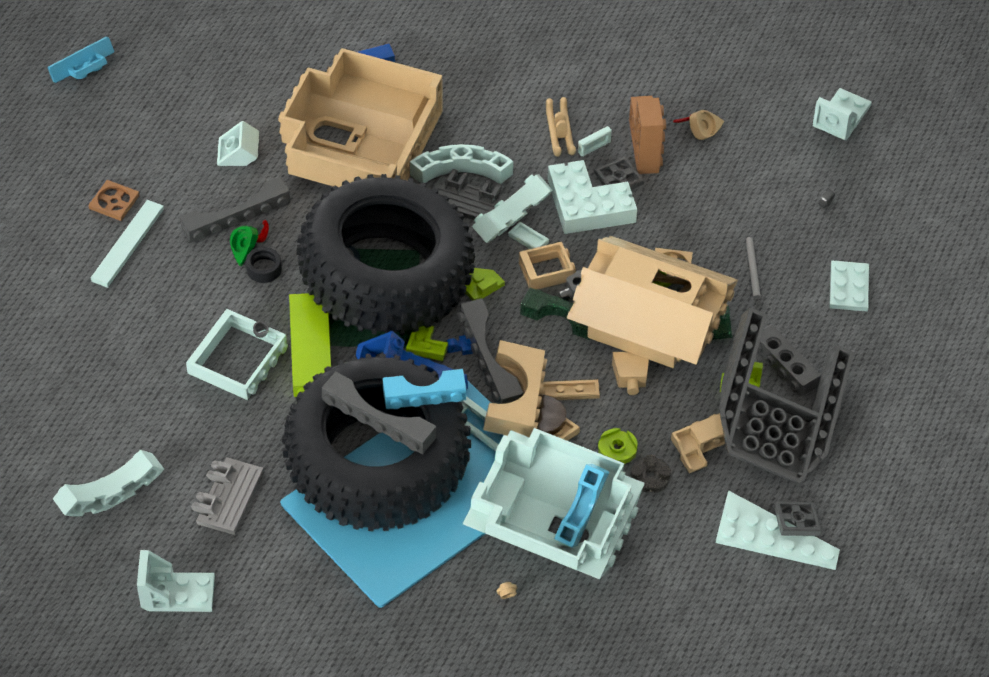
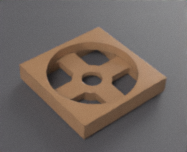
[89,180,140,221]

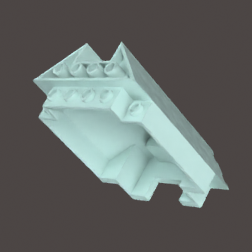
[463,428,644,579]

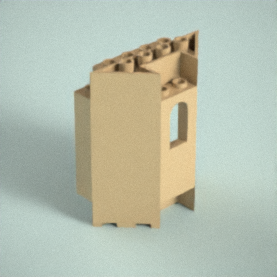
[567,236,738,368]

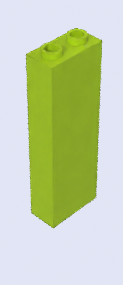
[289,293,331,397]

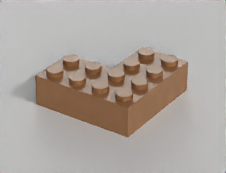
[629,96,666,174]

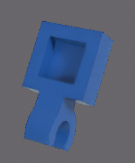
[447,335,473,355]

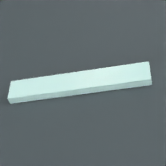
[91,200,164,288]

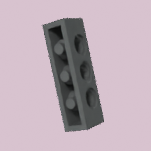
[757,325,821,396]

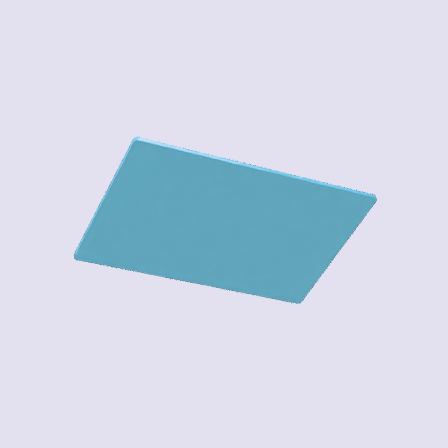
[280,381,503,608]

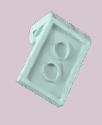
[813,88,872,140]
[137,550,215,612]

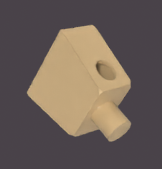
[612,352,649,395]

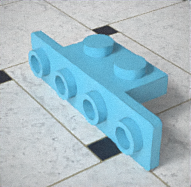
[48,37,114,83]

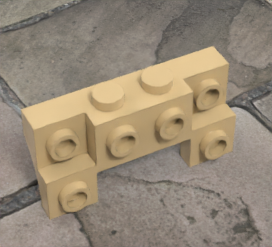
[671,413,725,474]

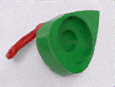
[230,220,269,266]

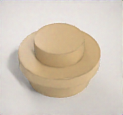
[497,582,517,599]

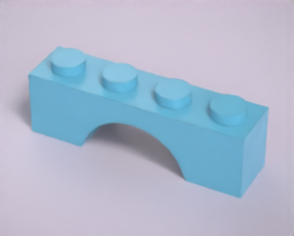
[383,369,466,409]
[554,463,609,547]

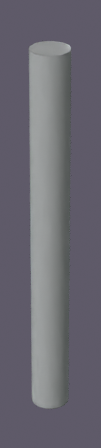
[745,237,761,299]

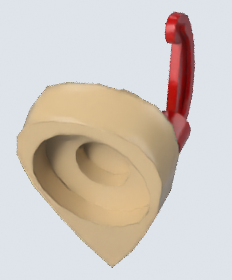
[673,110,724,140]

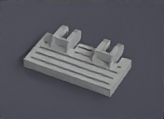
[191,457,264,535]

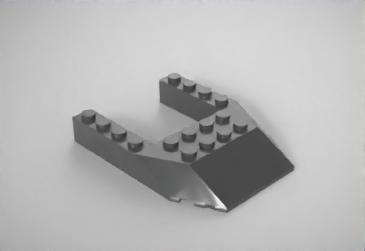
[719,307,854,484]

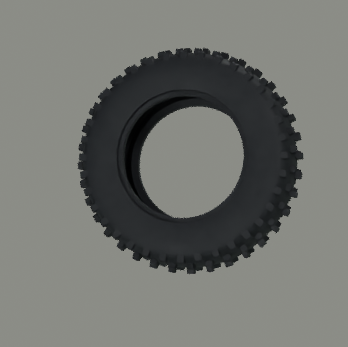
[296,174,475,335]
[282,354,471,531]

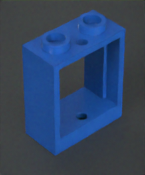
[355,331,405,360]

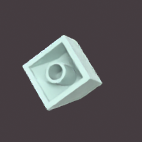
[217,121,259,166]

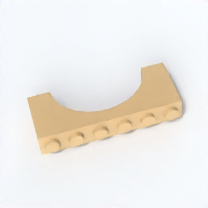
[483,340,547,437]

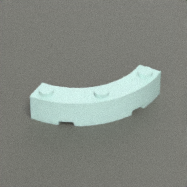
[410,144,513,184]
[472,174,553,243]
[53,450,164,516]

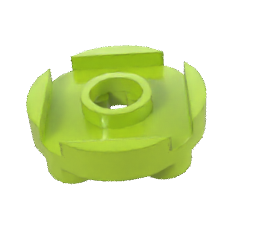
[598,428,638,464]

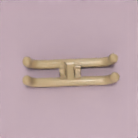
[546,97,576,157]

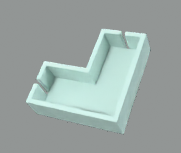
[548,160,637,234]

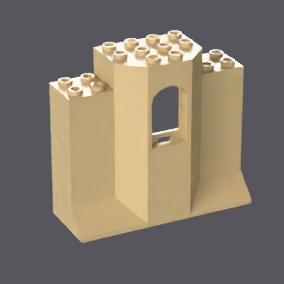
[279,48,443,187]

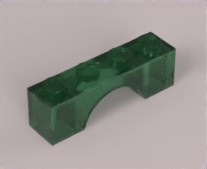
[520,287,590,340]

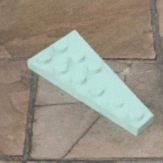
[716,490,840,570]

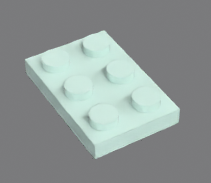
[830,260,869,311]

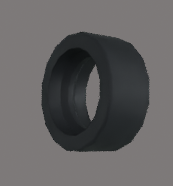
[246,247,282,283]

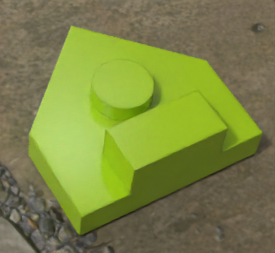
[465,268,505,301]

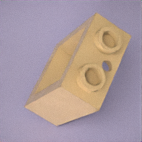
[519,242,576,291]

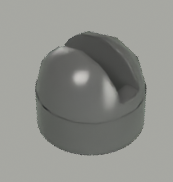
[253,321,269,338]

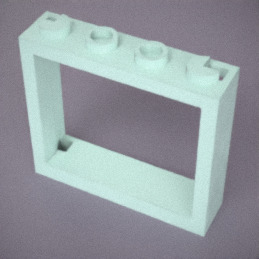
[186,309,288,400]

